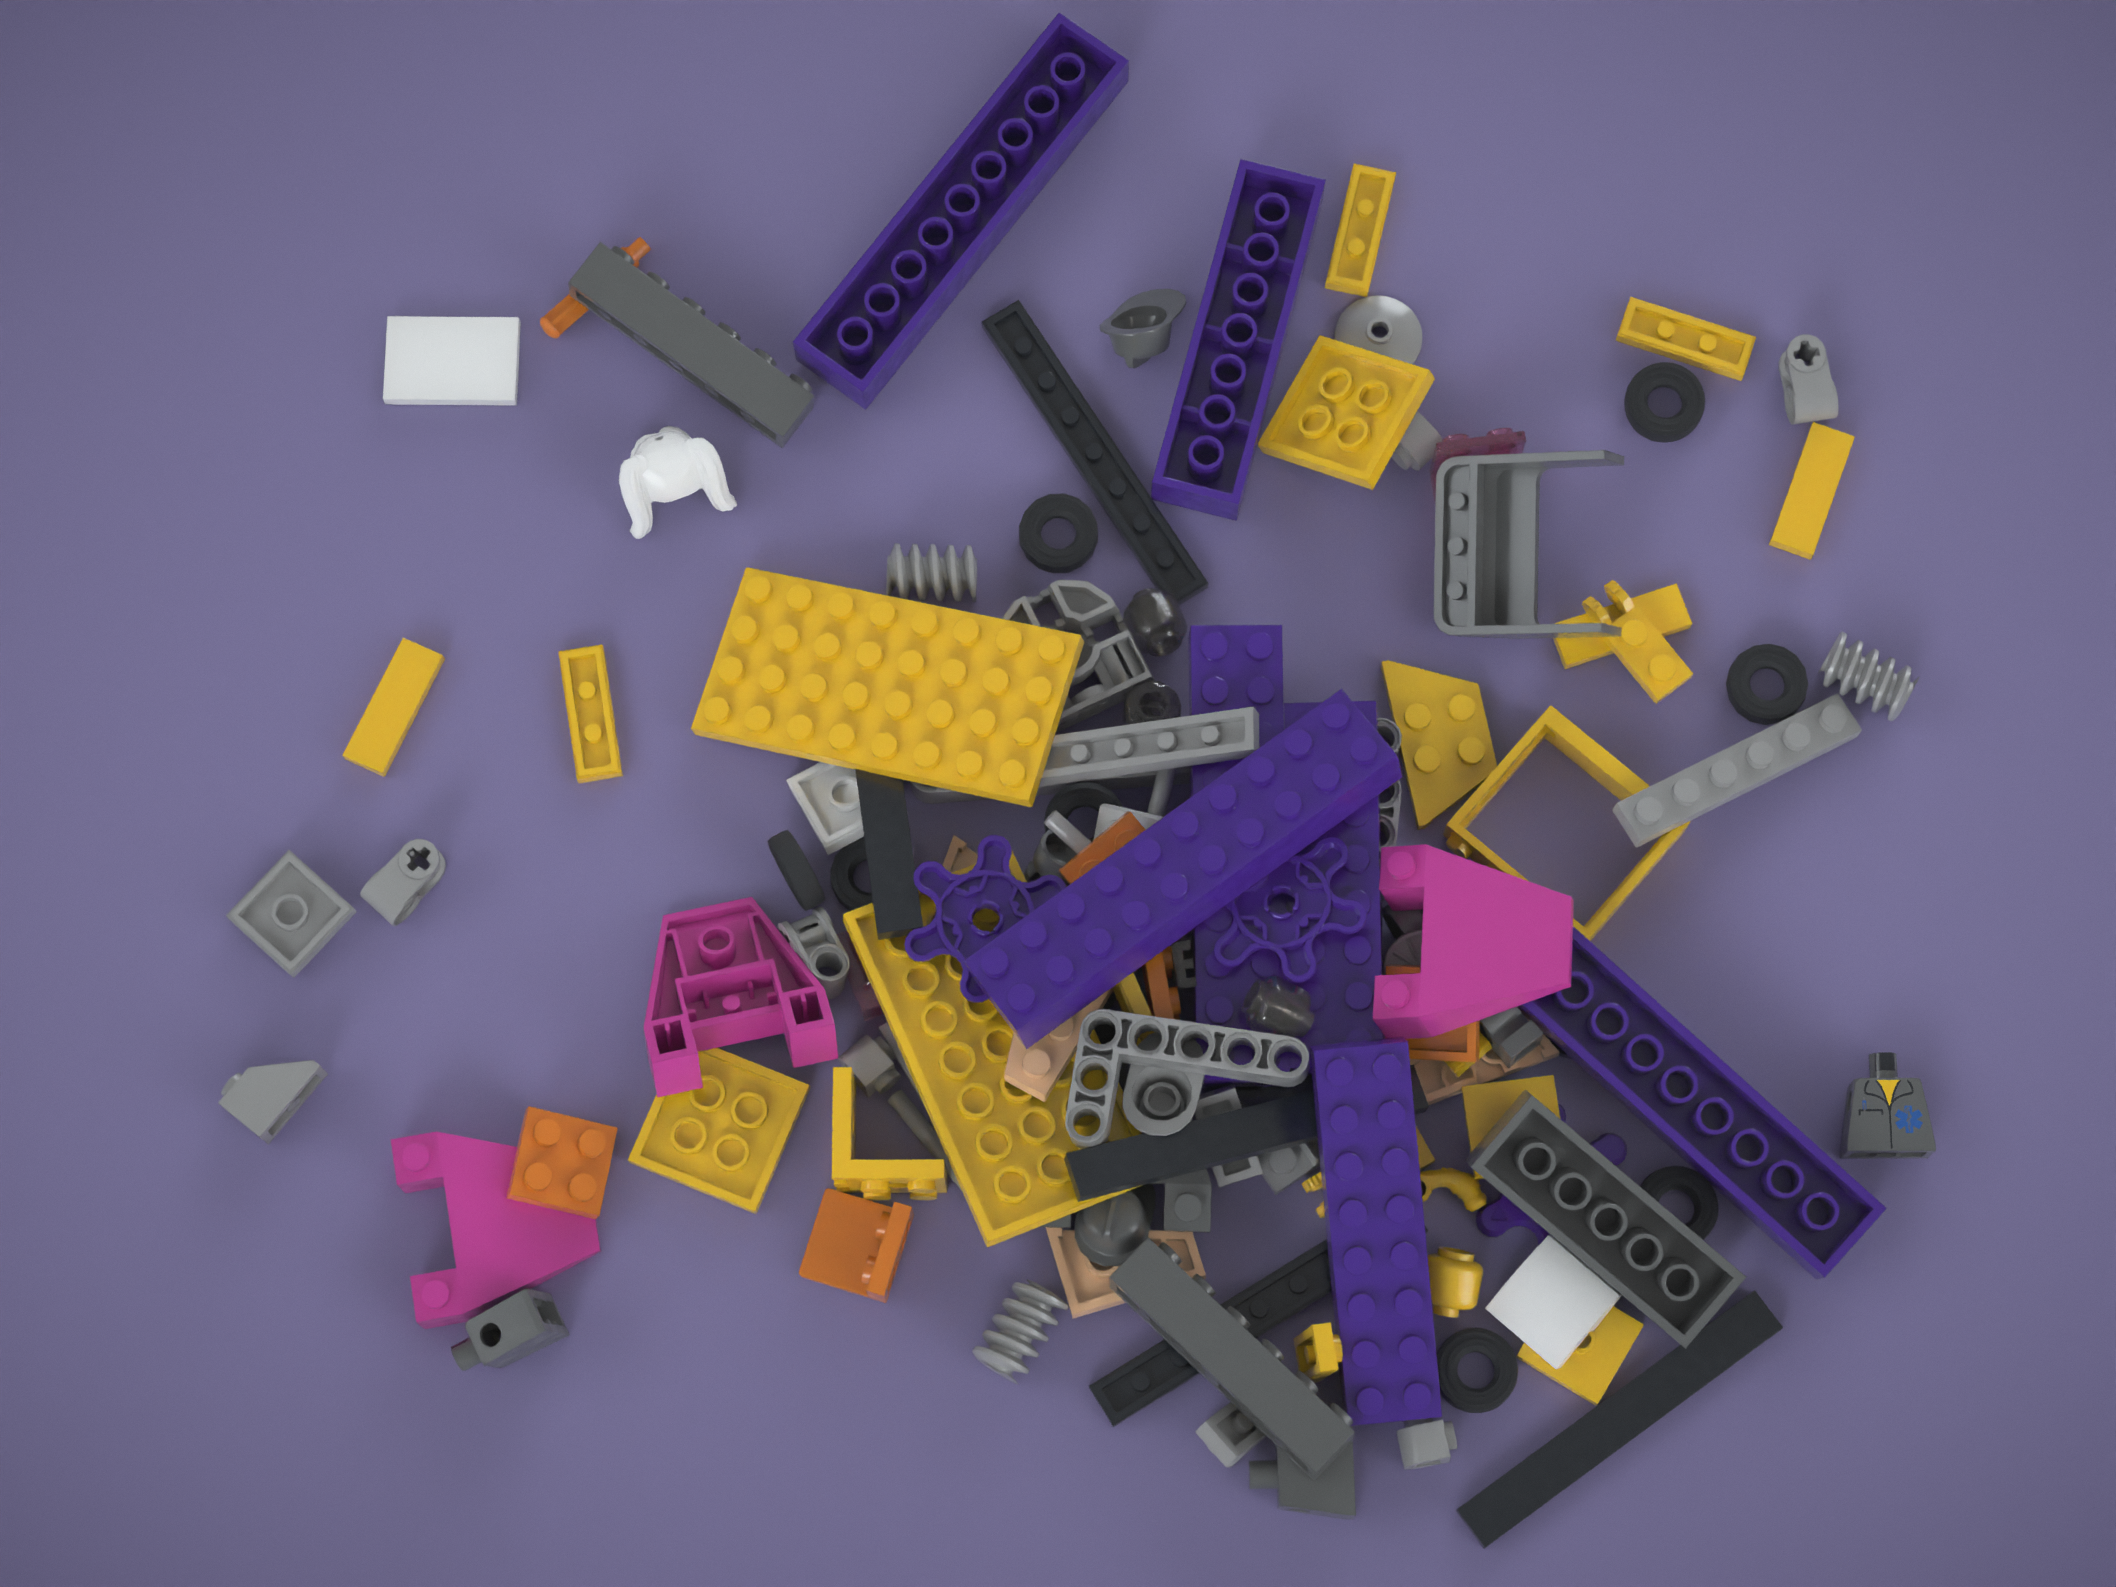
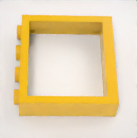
[1443,705,1691,941]

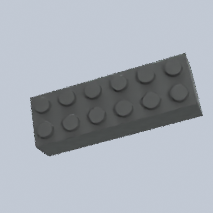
[1465,1090,1746,1349]

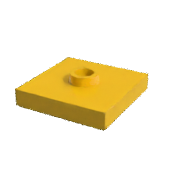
[1461,1075,1560,1180]
[1516,1306,1644,1406]

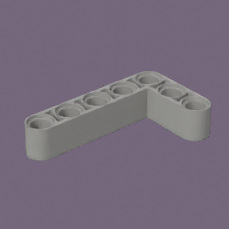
[1065,1009,1310,1149]

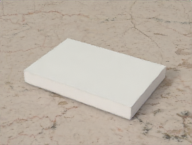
[383,316,521,406]

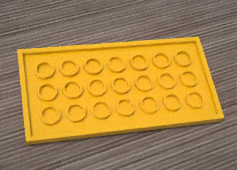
[691,567,1084,807]
[843,850,1142,1247]

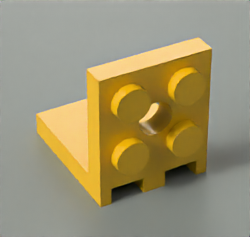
[832,1067,947,1201]

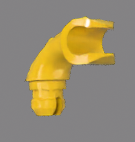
[1420,1167,1487,1212]

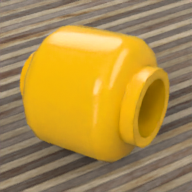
[1428,1246,1483,1318]

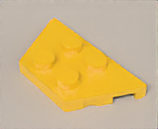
[1380,660,1497,830]

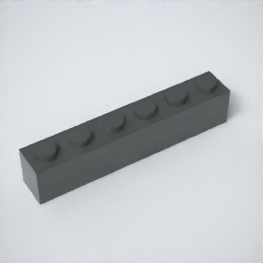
[568,242,815,448]
[1109,1237,1355,1481]

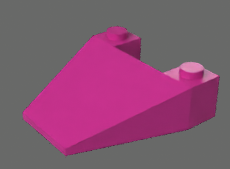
[1373,844,1574,1039]
[644,897,838,1098]
[391,1131,601,1329]

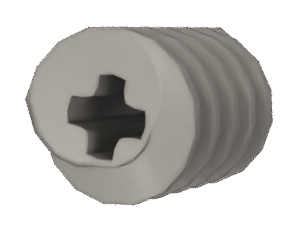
[886,543,977,602]
[1818,631,1920,721]
[972,1279,1069,1384]

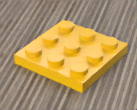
[1257,335,1435,490]
[628,1048,810,1214]

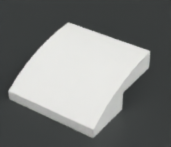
[1485,1235,1622,1370]

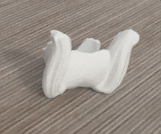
[619,426,737,539]

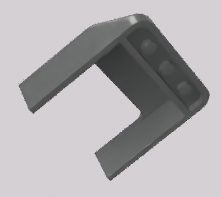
[1433,450,1624,639]

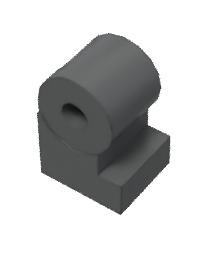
[1480,1007,1543,1068]

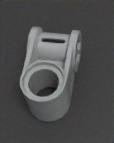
[1778,334,1839,425]
[360,839,446,926]
[778,906,850,999]

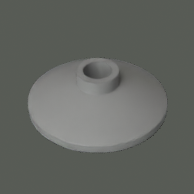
[1334,296,1422,364]

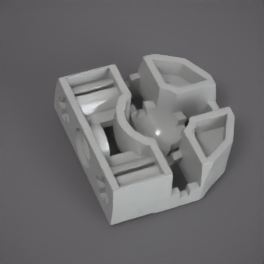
[1002,580,1155,733]

